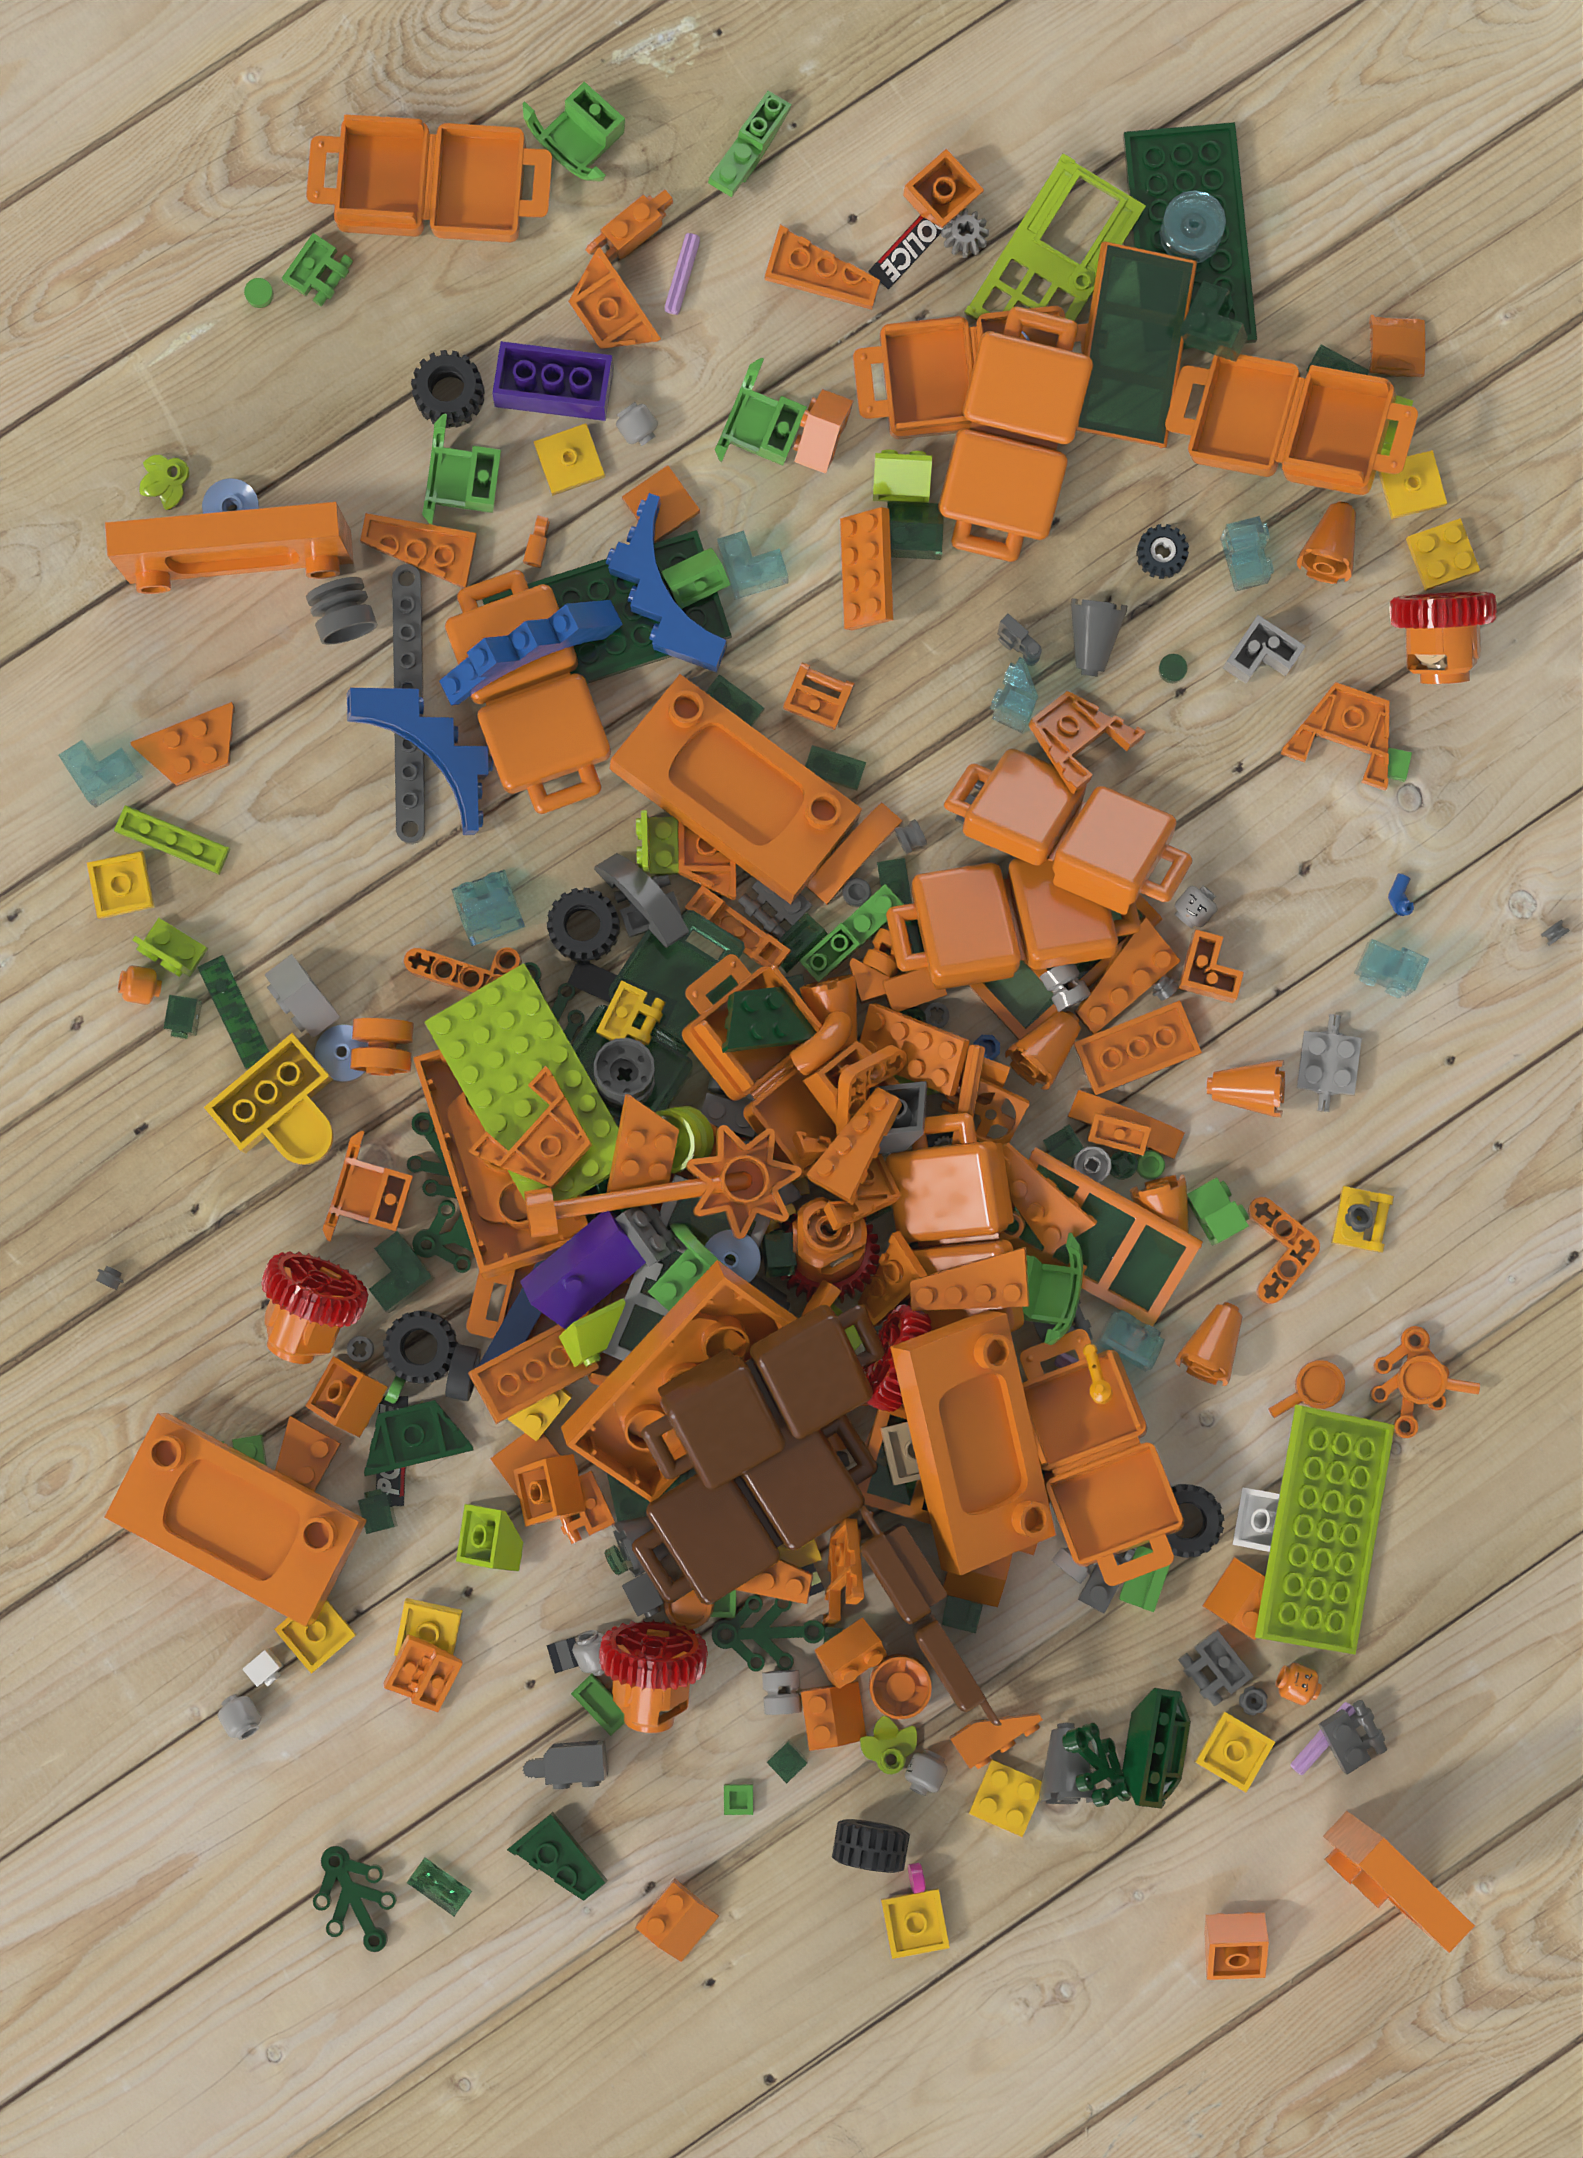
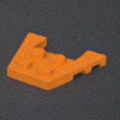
[1281,682,1390,791]
[1028,691,1146,795]
[469,1066,592,1189]
[792,1131,901,1230]
[823,1518,864,1626]

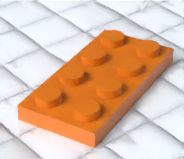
[840,507,893,630]
[1074,1000,1202,1096]
[860,1003,970,1096]
[468,1324,599,1425]

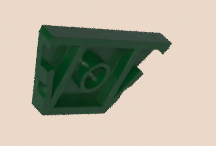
[722,986,817,1053]
[364,1400,474,1476]

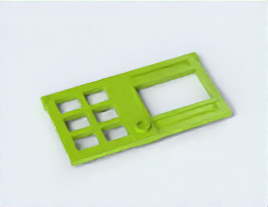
[964,153,1146,321]

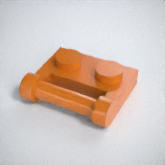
[783,662,855,730]

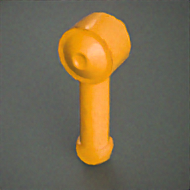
[1083,1344,1113,1404]

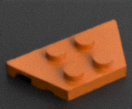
[568,247,661,349]
[130,702,235,786]
[678,821,736,900]
[606,1094,679,1193]

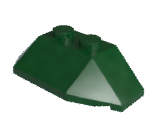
[1122,1688,1191,1809]

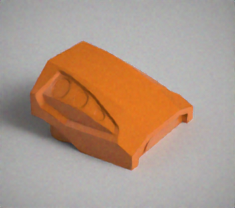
[1369,315,1425,377]

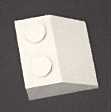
[1233,1487,1280,1552]

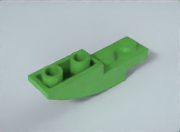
[708,91,792,197]
[800,884,904,982]

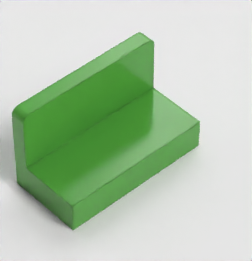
[661,548,731,609]
[1119,1546,1170,1613]

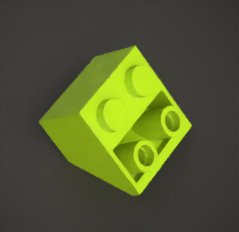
[873,449,932,504]

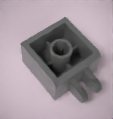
[522,1740,608,1789]

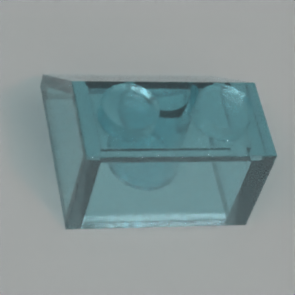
[1095,1310,1165,1372]

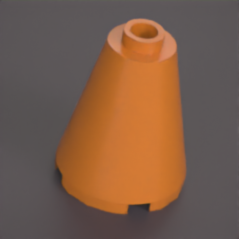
[1297,501,1356,584]
[800,974,857,1050]
[1005,1011,1081,1090]
[1207,1060,1285,1118]
[1129,1175,1189,1257]
[1175,1302,1242,1386]

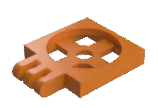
[940,1078,1030,1146]

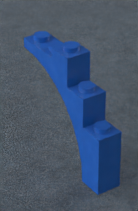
[606,493,727,673]
[439,600,623,705]
[346,688,493,835]

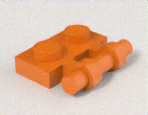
[560,1470,616,1544]

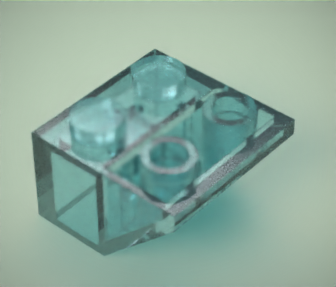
[990,657,1038,734]
[451,869,525,946]

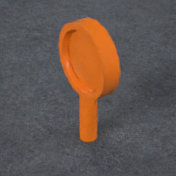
[1397,1356,1480,1404]
[1268,1360,1345,1418]
[664,1576,714,1630]

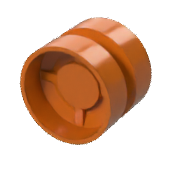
[350,1018,414,1076]
[869,1654,932,1719]

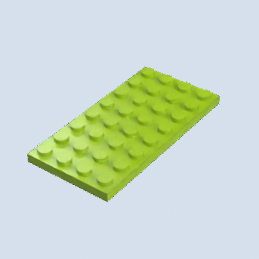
[424,963,619,1201]
[1255,1405,1394,1655]

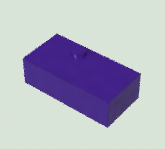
[492,341,614,421]
[520,1211,646,1330]

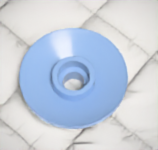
[202,478,259,514]
[315,1025,368,1082]
[705,1230,761,1283]

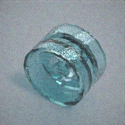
[1160,190,1226,263]

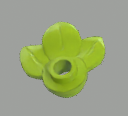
[139,455,190,510]
[860,1715,917,1775]

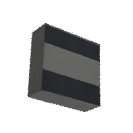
[546,1637,578,1673]

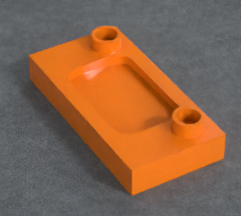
[105,502,354,594]
[609,674,862,904]
[413,1049,589,1280]
[561,1260,798,1502]
[891,1310,1056,1576]
[104,1413,367,1627]
[1323,1811,1475,1953]

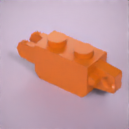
[585,190,673,262]

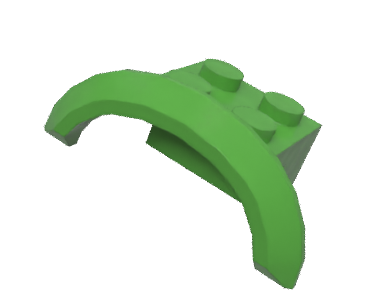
[523,82,625,182]
[715,358,807,466]
[422,414,501,525]
[648,1223,727,1311]
[1022,1233,1083,1345]

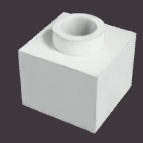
[242,1648,283,1687]

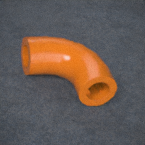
[790,1011,852,1076]

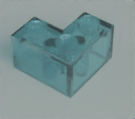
[1220,516,1274,592]
[717,531,788,600]
[58,740,143,808]
[1354,939,1429,998]

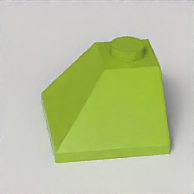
[559,1298,626,1367]
[456,1504,524,1571]

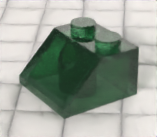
[887,501,944,560]

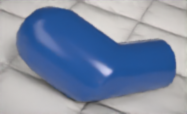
[1388,873,1414,916]

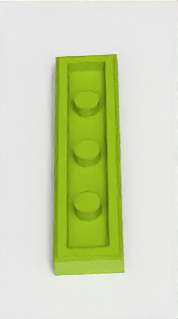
[114,805,230,875]

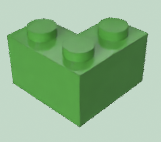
[1187,1178,1249,1246]

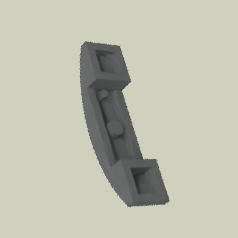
[594,853,689,948]

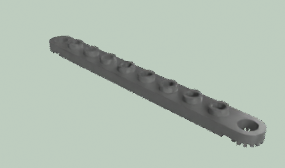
[392,564,425,845]

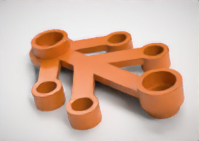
[1370,1326,1450,1438]

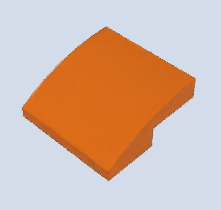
[383,1634,463,1712]

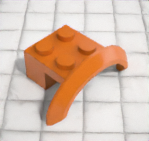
[322,1131,413,1241]

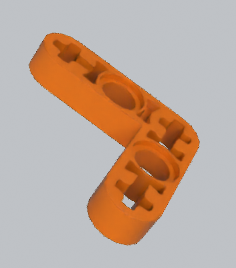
[836,1045,907,1136]
[1248,1197,1320,1304]

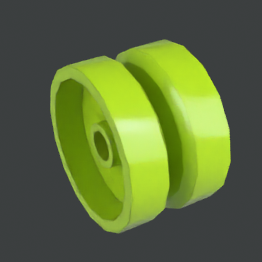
[656,1106,714,1173]

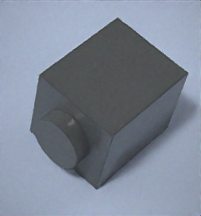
[622,1573,664,1619]

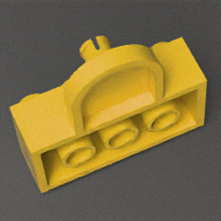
[204,1033,334,1165]

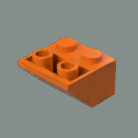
[803,1041,878,1125]

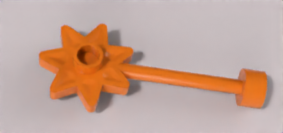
[524,1125,802,1240]

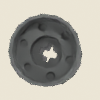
[306,577,378,645]
[593,1038,655,1110]

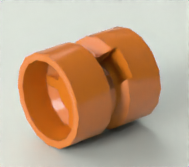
[862,928,912,978]

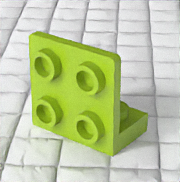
[636,810,679,876]
[132,917,208,977]

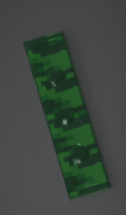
[197,955,270,1070]

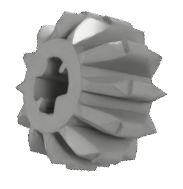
[941,208,989,258]

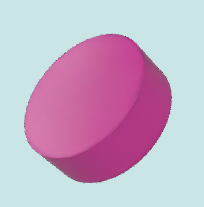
[908,1862,926,1894]

